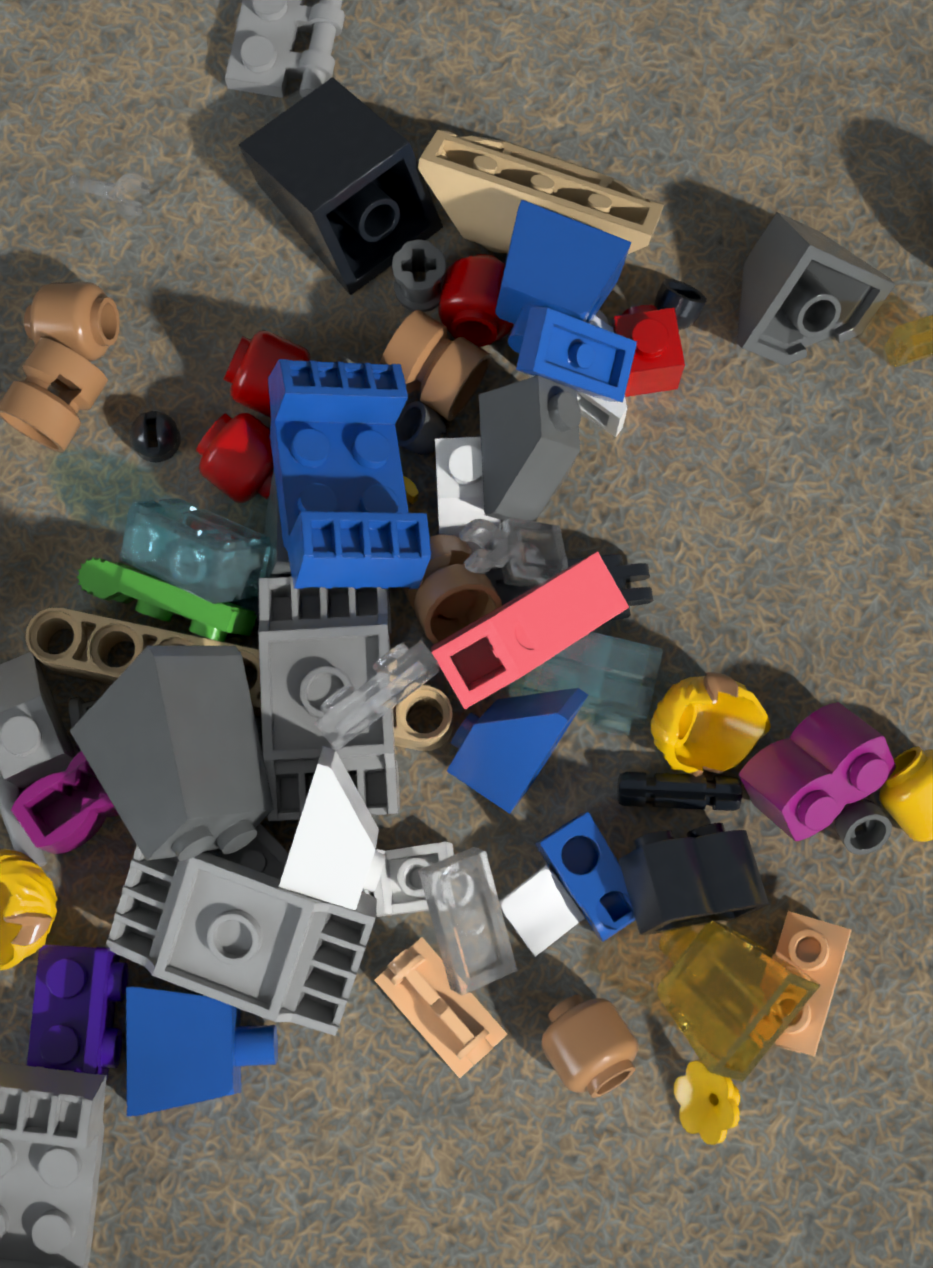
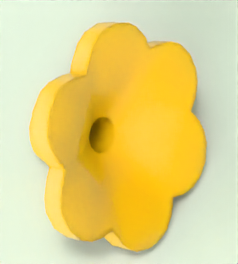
[674,1059,740,1145]

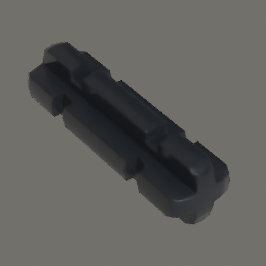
[617,772,742,811]

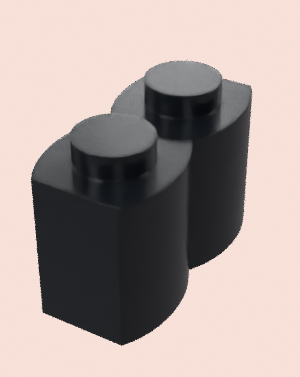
[618,823,769,935]

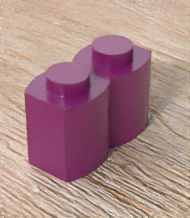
[739,702,896,841]
[11,751,119,854]

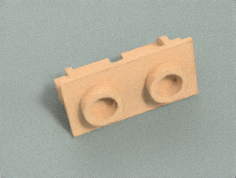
[751,911,852,1057]
[374,937,507,1078]

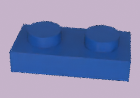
[516,307,637,403]

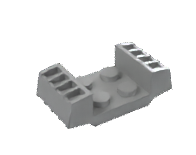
[258,576,400,821]
[105,846,377,1036]
[0,1062,106,1268]

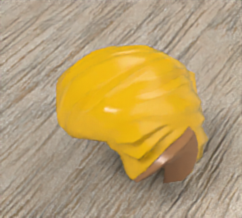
[650,672,771,777]
[0,849,57,971]

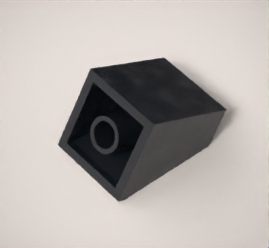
[238,77,443,295]

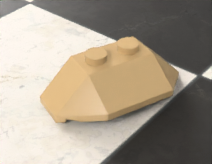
[418,130,664,254]

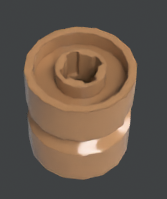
[379,310,491,421]
[0,338,108,453]
[401,534,502,645]

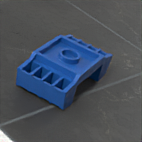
[268,359,431,589]

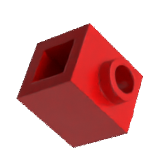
[612,305,685,397]

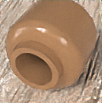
[24,282,120,361]
[541,995,639,1098]

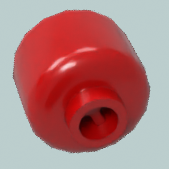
[438,254,514,347]
[223,330,311,418]
[196,413,274,503]

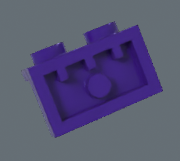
[27,945,129,1080]

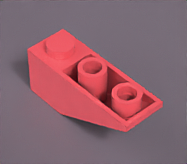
[431,552,629,709]

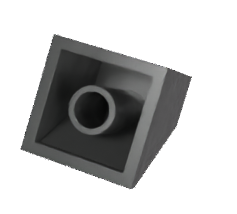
[70,646,274,861]

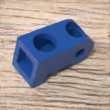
[535,812,636,942]

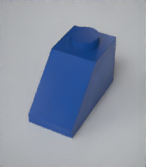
[447,688,588,814]

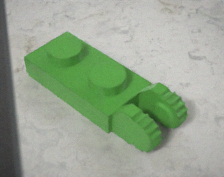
[76,557,257,642]

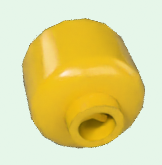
[879,746,933,842]

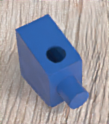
[495,200,632,354]
[126,987,278,1116]

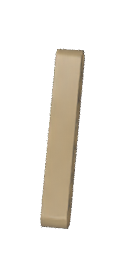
[26,608,453,751]

